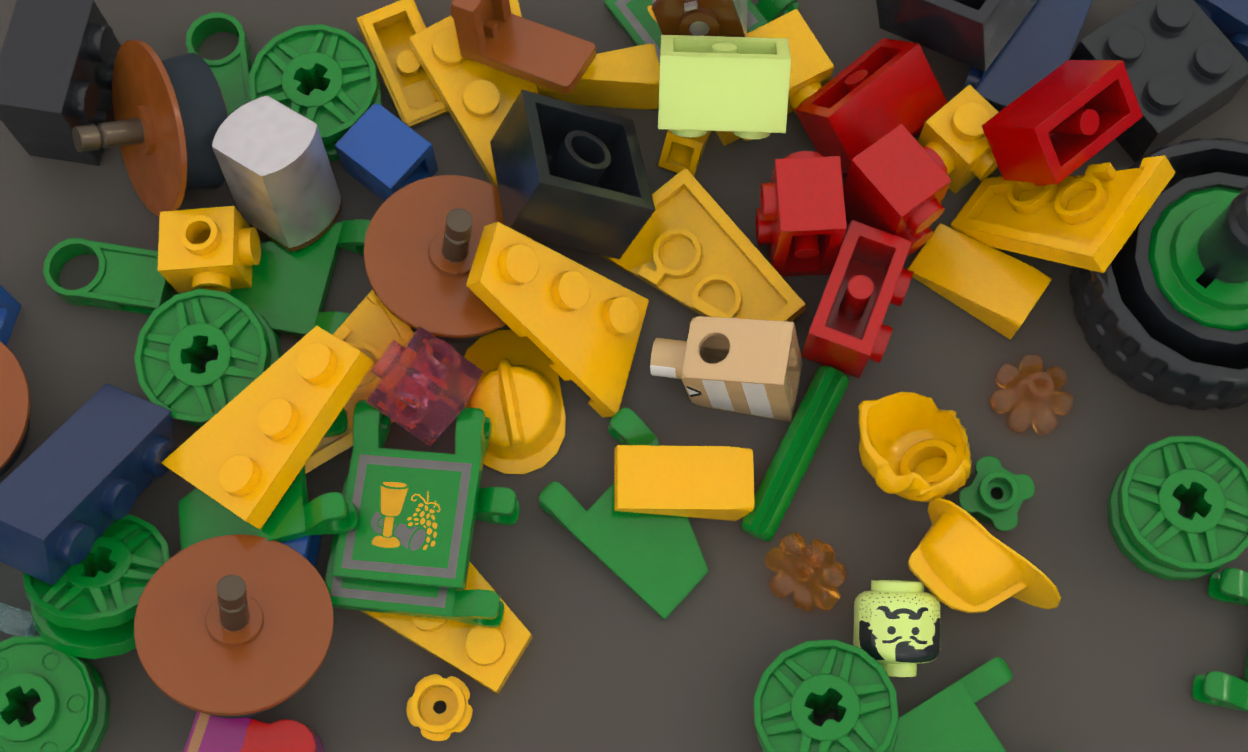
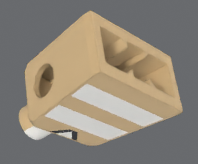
[650,316,803,422]

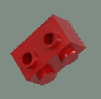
[794,38,948,174]
[981,60,1143,186]
[843,123,952,256]
[755,151,847,277]
[801,220,914,379]

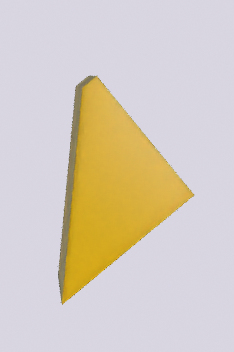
[658,130,711,176]

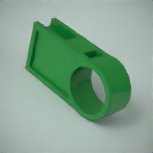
[185,12,252,116]
[43,238,174,316]

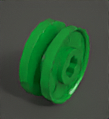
[249,24,383,162]
[134,289,282,427]
[1107,436,1248,581]
[23,514,170,659]
[0,636,111,752]
[754,640,899,752]

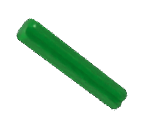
[741,365,849,542]

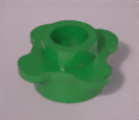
[958,456,1035,532]

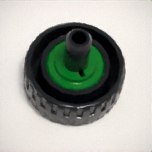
[1070,138,1248,410]

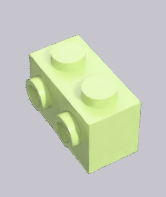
[658,35,791,139]

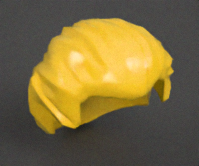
[858,392,972,502]

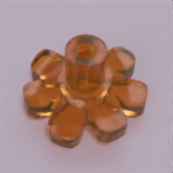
[990,355,1074,435]
[765,532,847,612]

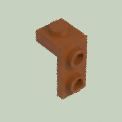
[450,0,596,95]

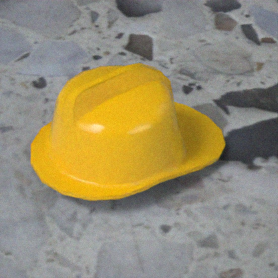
[458,330,566,474]
[908,497,1061,613]

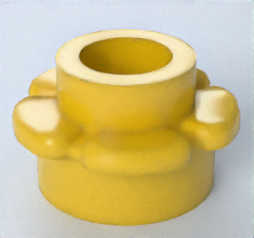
[406,674,473,741]

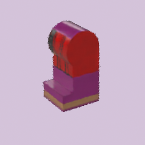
[184,711,324,752]

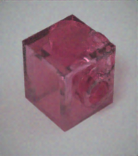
[366,326,483,447]

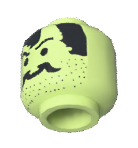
[853,580,941,677]

